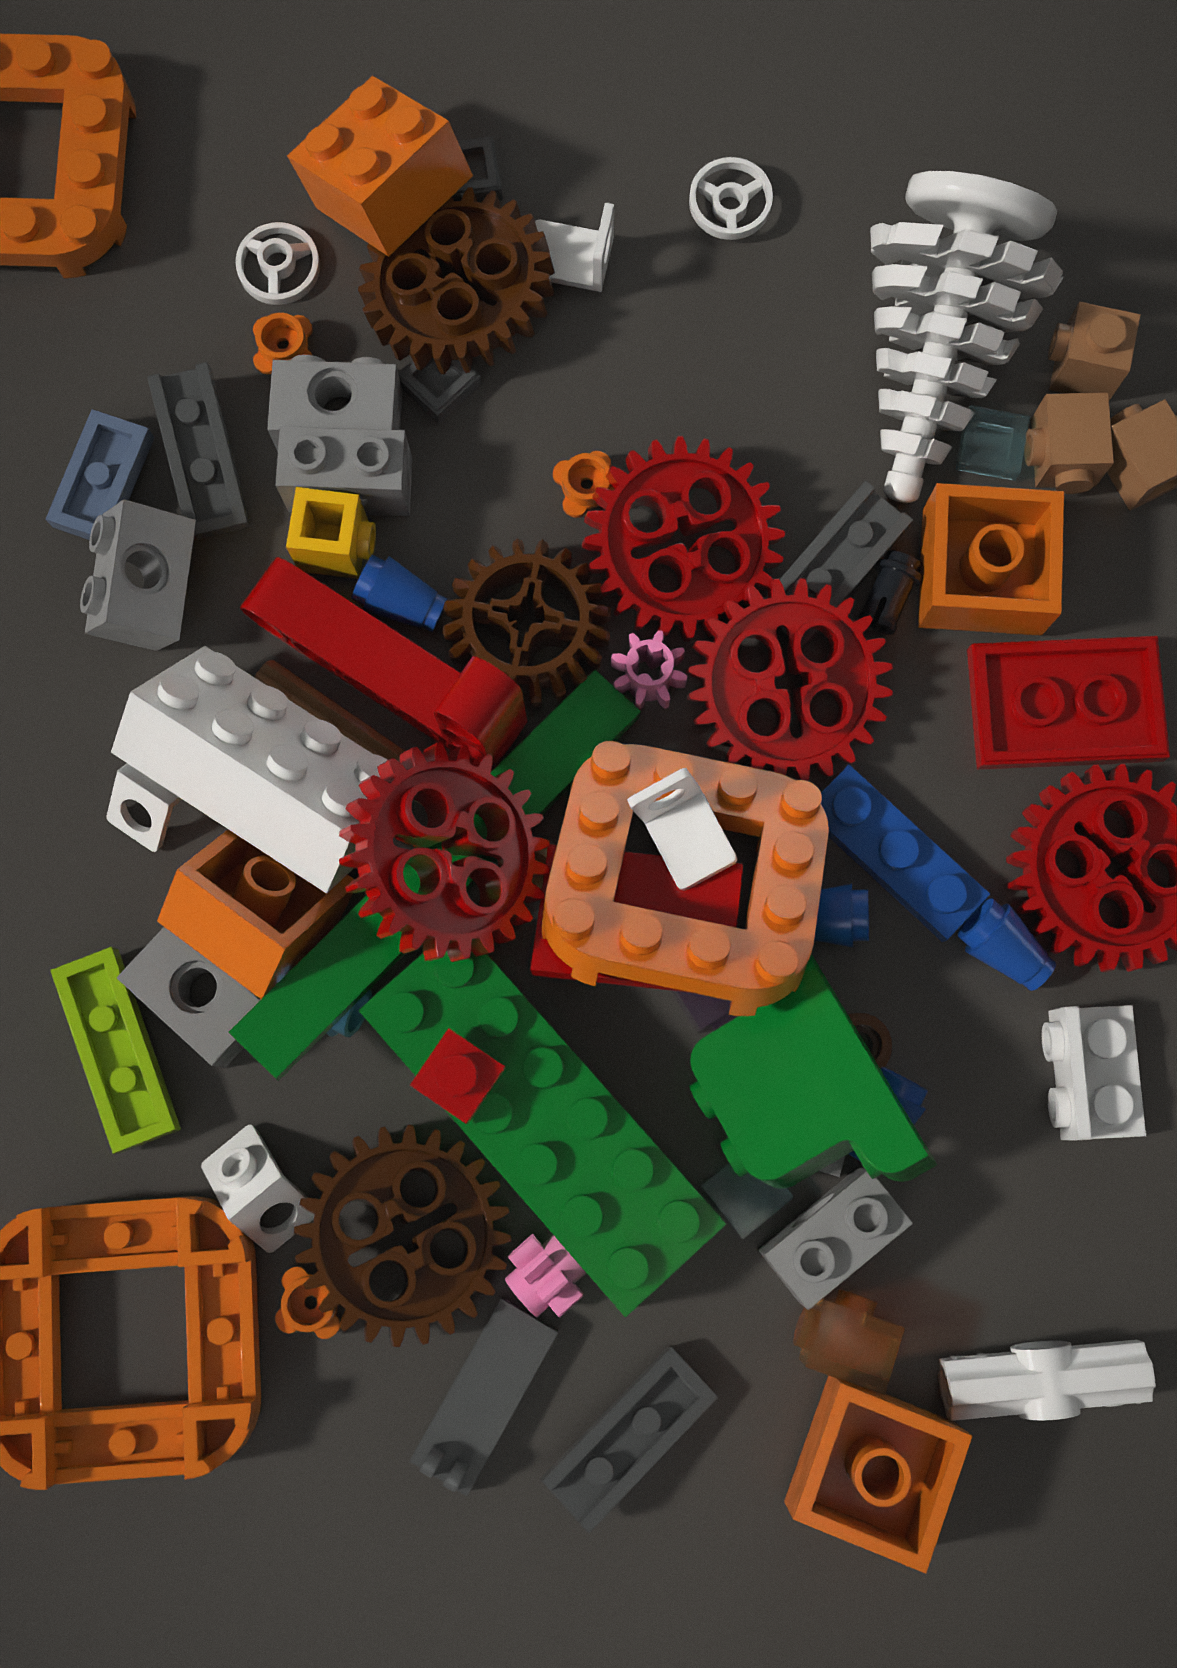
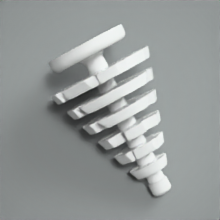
[870,171,1064,503]

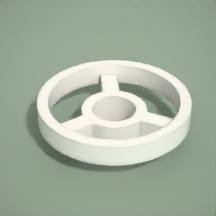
[689,157,773,240]
[235,222,320,305]

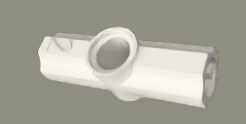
[938,1340,1156,1421]

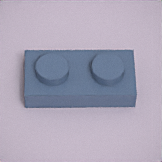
[45,409,155,540]

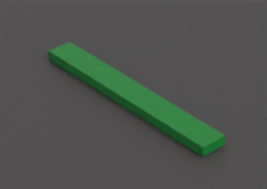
[229,670,641,1081]

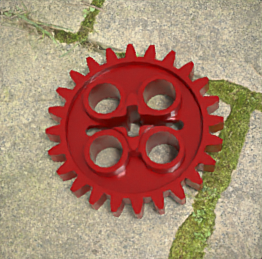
[582,436,785,642]
[686,578,893,781]
[339,742,550,962]
[1006,764,1177,972]

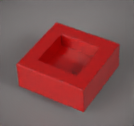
[410,1028,506,1124]

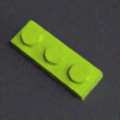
[50,946,181,1154]

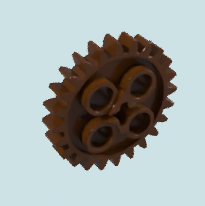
[358,187,555,375]
[294,1125,511,1347]

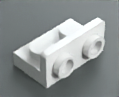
[1042,1005,1146,1140]

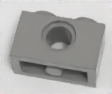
[267,355,403,452]
[275,426,413,516]
[80,499,196,651]
[117,927,261,1068]
[757,1167,913,1310]

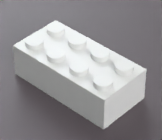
[111,646,387,894]

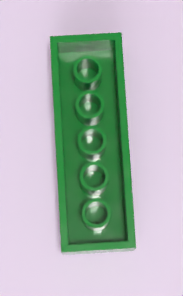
[358,951,726,1318]

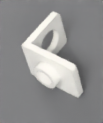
[535,203,614,292]
[106,763,182,852]
[627,768,737,891]
[201,1125,315,1253]

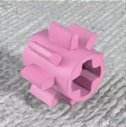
[611,630,688,710]
[505,1234,586,1318]

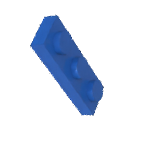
[821,764,990,942]

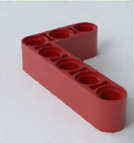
[240,557,527,772]

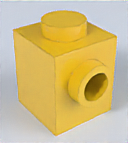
[286,487,376,579]

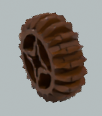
[443,538,611,707]

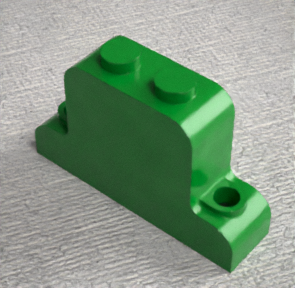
[689,953,937,1189]

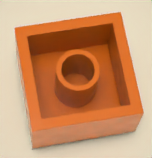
[287,76,473,257]
[918,483,1064,636]
[157,829,355,999]
[784,1372,972,1574]

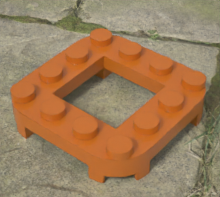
[0,33,136,279]
[542,741,829,1016]
[0,1196,261,1490]

